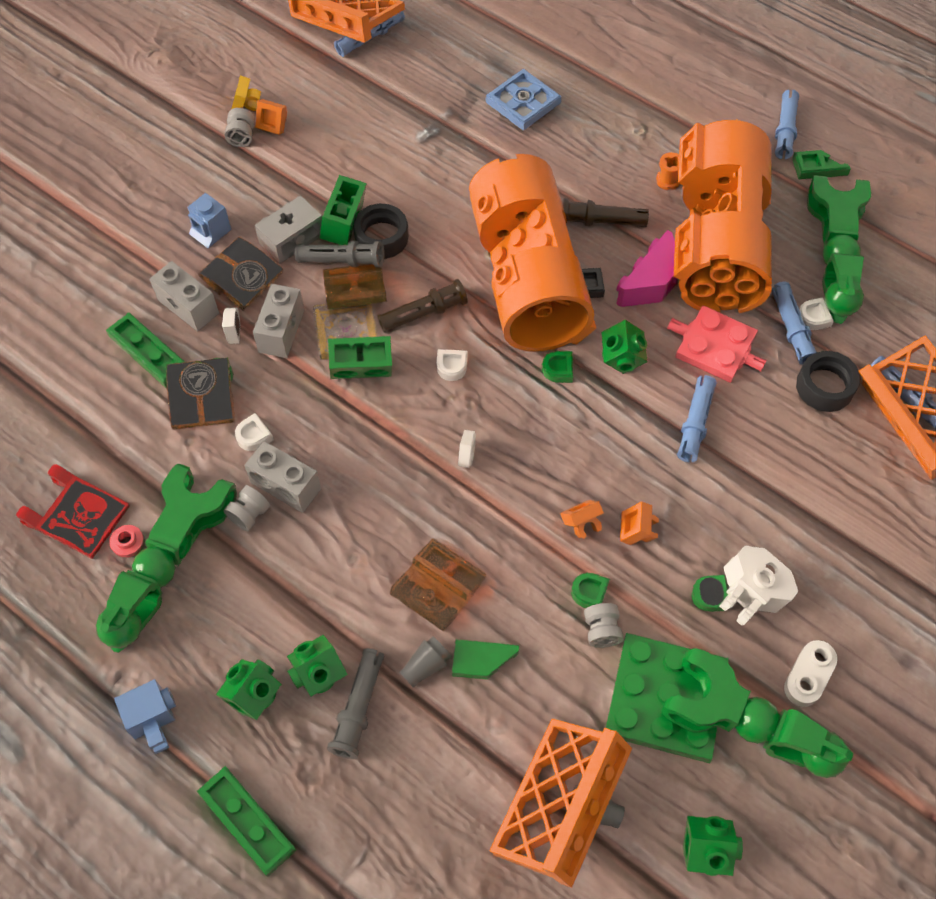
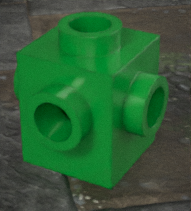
[601,320,647,374]
[287,634,348,697]
[216,659,282,720]
[683,816,743,876]

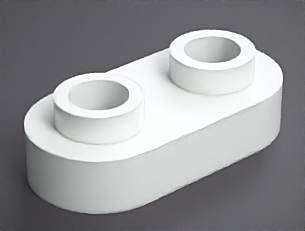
[784,640,837,707]

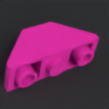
[616,230,678,307]

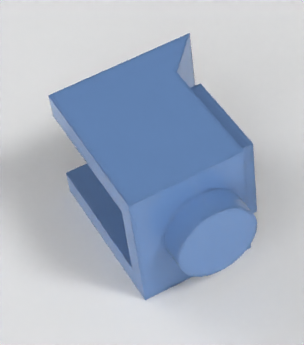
[188,193,232,248]

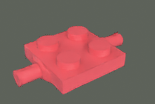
[667,306,767,383]

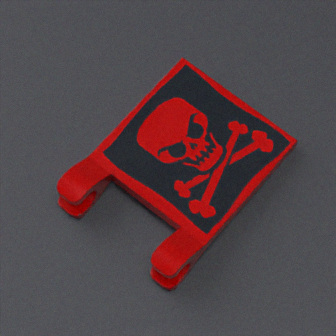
[16,464,130,559]

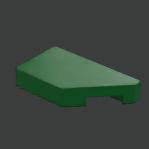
[792,150,851,180]
[452,639,519,680]

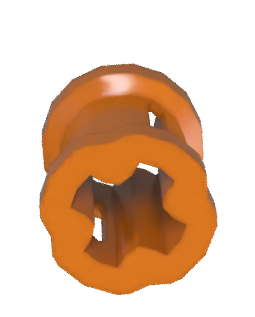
[656,152,680,190]

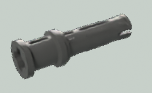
[295,241,385,268]
[327,648,385,759]

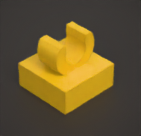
[231,75,261,111]

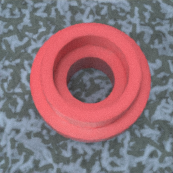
[110,525,144,558]

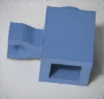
[114,679,176,754]

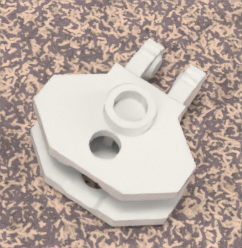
[720,546,798,625]

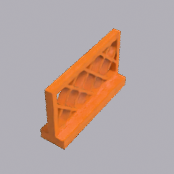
[288,0,405,43]
[858,335,936,480]
[489,719,632,888]

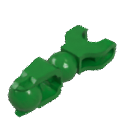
[662,648,854,778]

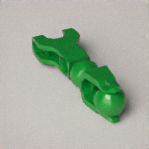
[807,175,871,324]
[96,464,237,653]

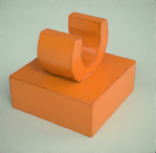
[255,99,287,135]
[560,500,604,539]
[620,501,659,545]

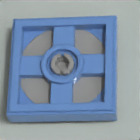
[486,69,561,131]

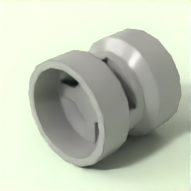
[224,108,255,147]
[223,485,270,531]
[584,603,623,648]

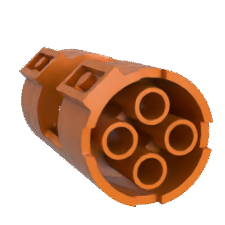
[673,120,772,313]
[469,154,597,352]

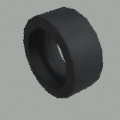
[353,203,409,259]
[796,351,860,412]

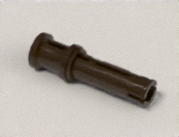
[563,198,649,227]
[377,279,468,333]

